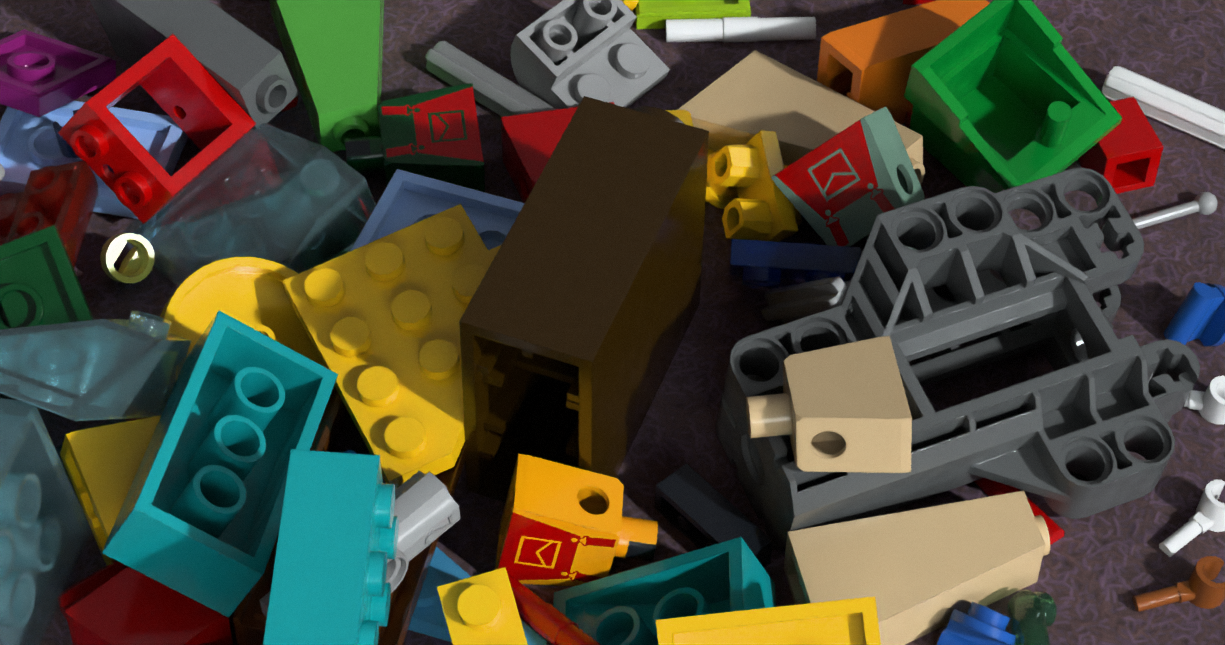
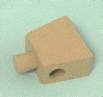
[746,336,912,473]

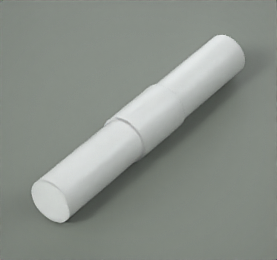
[665,17,816,42]

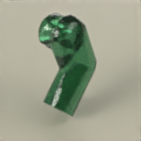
[1007,589,1057,645]

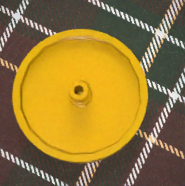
[155,257,324,396]

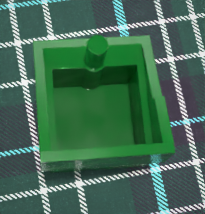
[904,0,1122,193]

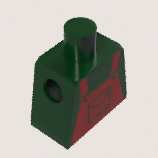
[345,83,485,192]

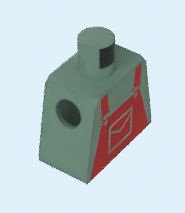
[771,106,924,253]

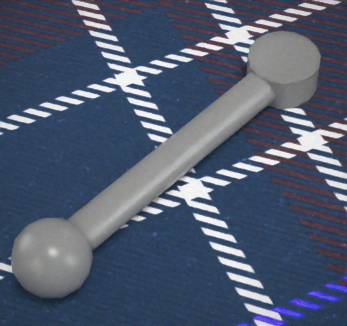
[1102,192,1218,231]

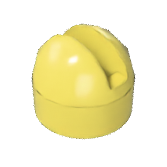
[100,233,155,283]

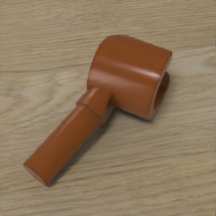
[1132,556,1225,612]

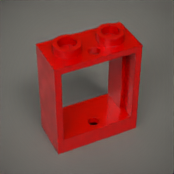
[58,34,257,224]

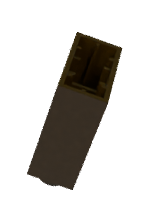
[459,96,709,503]

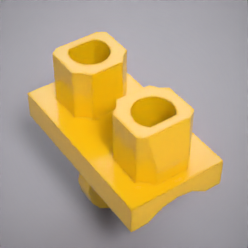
[710,130,802,258]

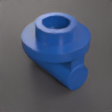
[1164,282,1225,347]
[937,601,1018,645]

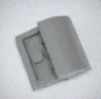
[510,0,670,109]

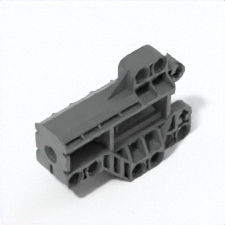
[715,168,1200,548]

